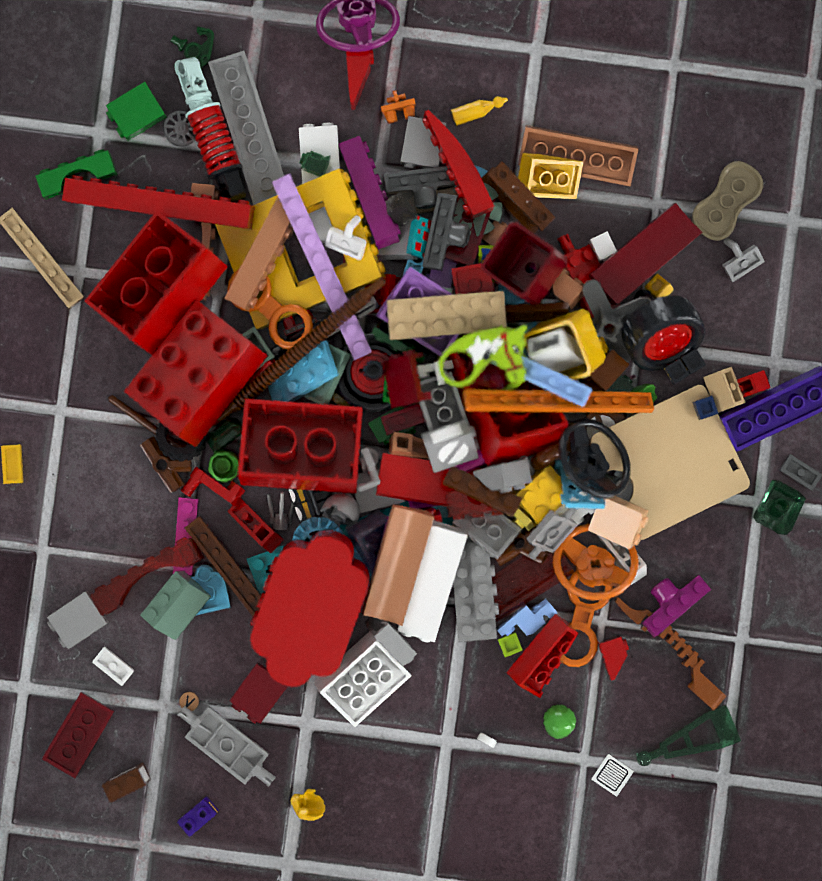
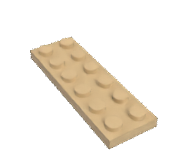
[387,291,506,340]

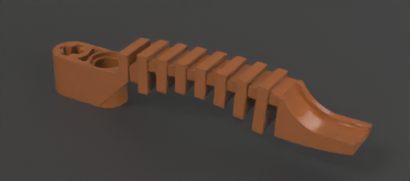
[614,597,727,711]

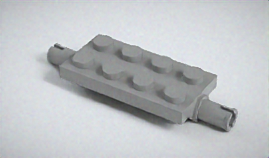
[177,706,276,787]

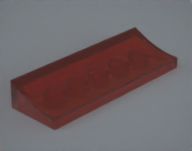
[492,552,574,623]

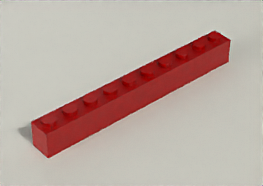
[62,175,255,230]

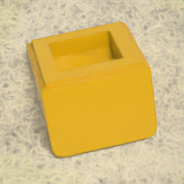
[644,273,674,298]

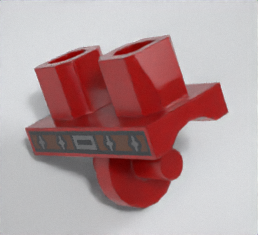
[283,309,317,336]

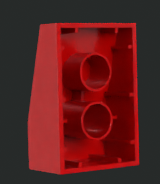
[446,352,569,467]

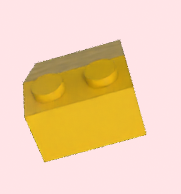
[518,153,583,199]

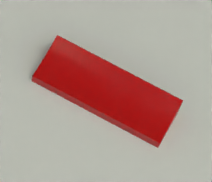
[376,453,491,513]

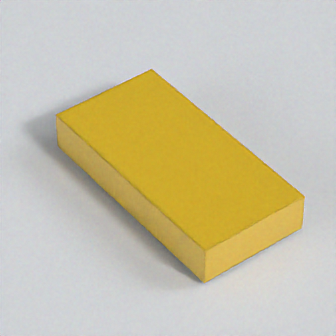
[1,444,24,484]

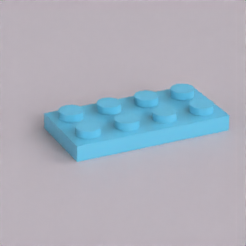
[268,340,338,402]

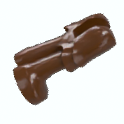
[531,435,571,470]

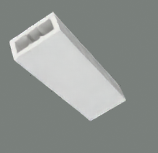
[299,123,340,243]
[398,520,468,642]

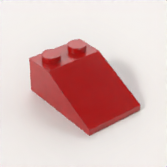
[346,49,374,110]

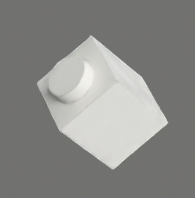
[589,231,617,262]

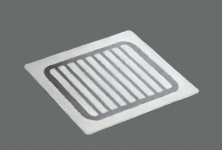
[592,754,634,797]

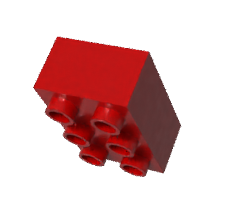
[84,210,228,355]
[124,299,268,447]
[238,399,363,494]

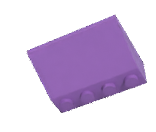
[376,267,459,357]

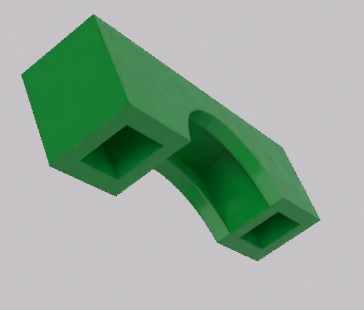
[36,149,118,200]

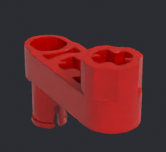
[180,466,246,506]

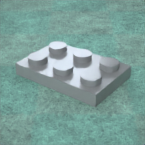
[452,507,522,560]

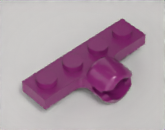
[642,575,711,638]

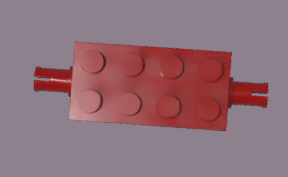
[557,234,621,328]

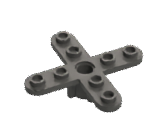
[582,279,651,362]

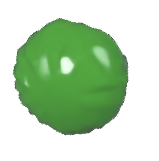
[208,449,239,482]
[543,705,576,739]

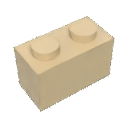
[703,367,745,413]

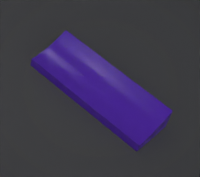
[718,366,822,452]

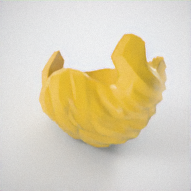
[290,789,325,821]

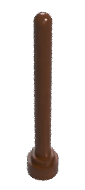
[108,395,187,448]

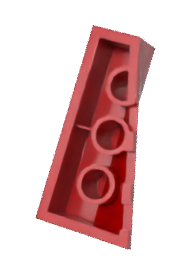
[506,614,578,698]

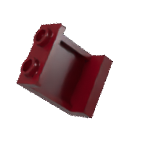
[382,350,432,408]
[230,662,288,724]

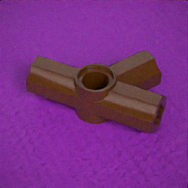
[140,436,192,493]
[495,524,549,567]

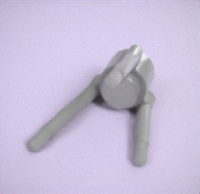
[267,492,295,530]

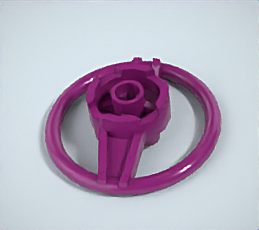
[316,0,400,52]

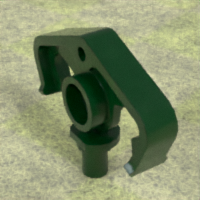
[170,27,214,69]

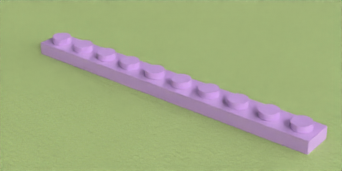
[272,174,372,360]

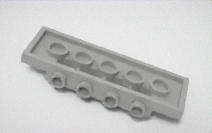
[453,537,499,642]

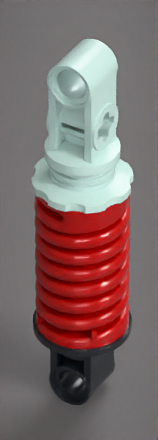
[175,57,246,202]

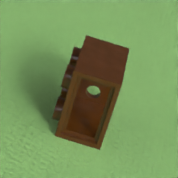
[580,349,630,392]

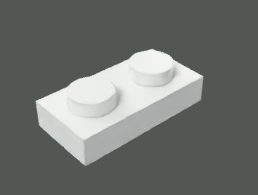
[92,647,135,686]

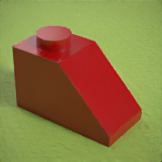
[737,370,771,398]
[598,636,629,681]

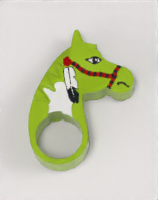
[439,325,527,388]

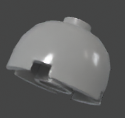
[320,493,360,529]

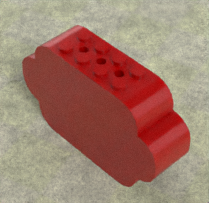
[250,529,370,687]

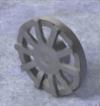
[163,111,196,147]

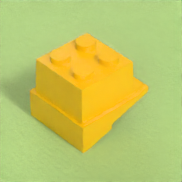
[508,466,563,527]

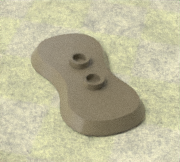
[692,161,763,241]

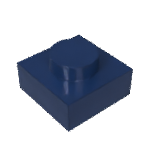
[693,396,718,420]

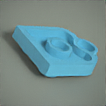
[191,565,231,616]

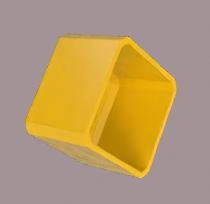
[523,309,606,380]

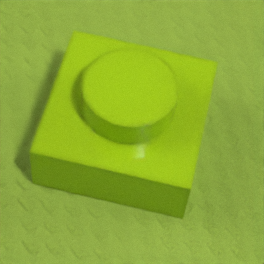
[498,632,523,657]

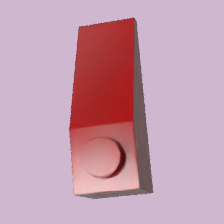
[227,498,284,553]

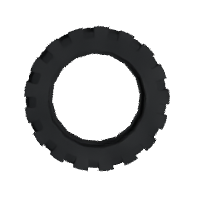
[156,422,208,462]

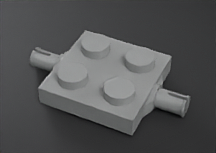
[527,508,577,560]

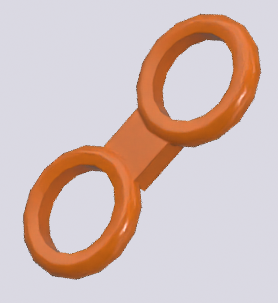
[227,268,313,350]
[560,566,613,667]

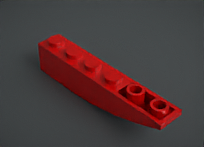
[422,110,494,220]

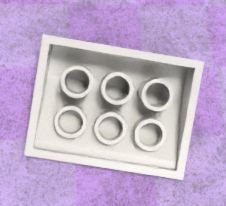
[313,631,412,727]

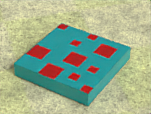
[406,215,432,259]

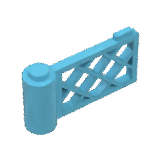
[554,456,605,509]

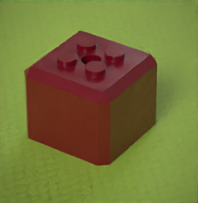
[481,222,568,305]

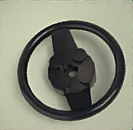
[559,419,631,499]

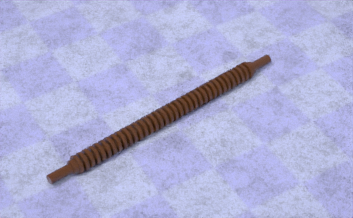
[218,277,386,422]

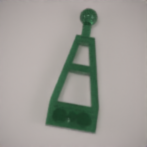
[636,704,741,766]

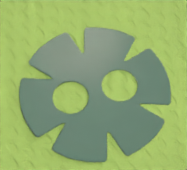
[453,183,502,236]

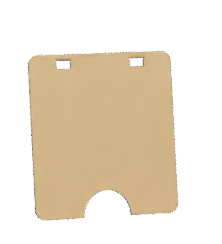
[590,385,750,540]

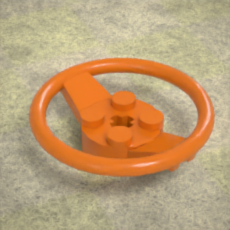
[553,523,638,600]

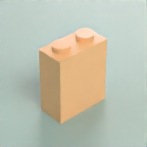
[588,496,649,549]

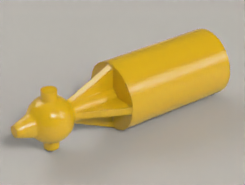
[451,96,508,126]

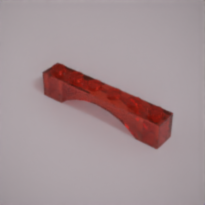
[90,537,204,616]

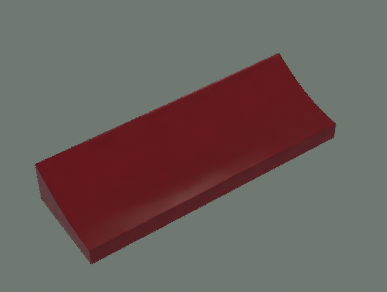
[589,203,703,305]

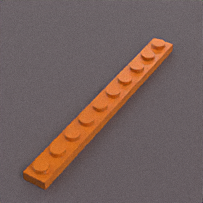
[463,390,654,413]

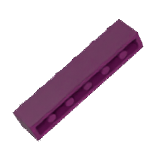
[339,136,401,250]

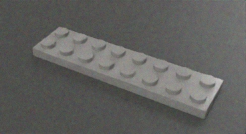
[208,51,284,205]

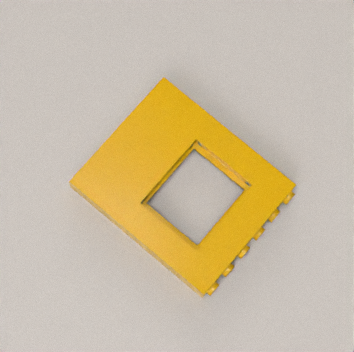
[215,168,386,329]

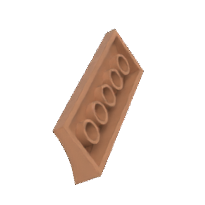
[518,125,638,186]
[362,504,434,626]

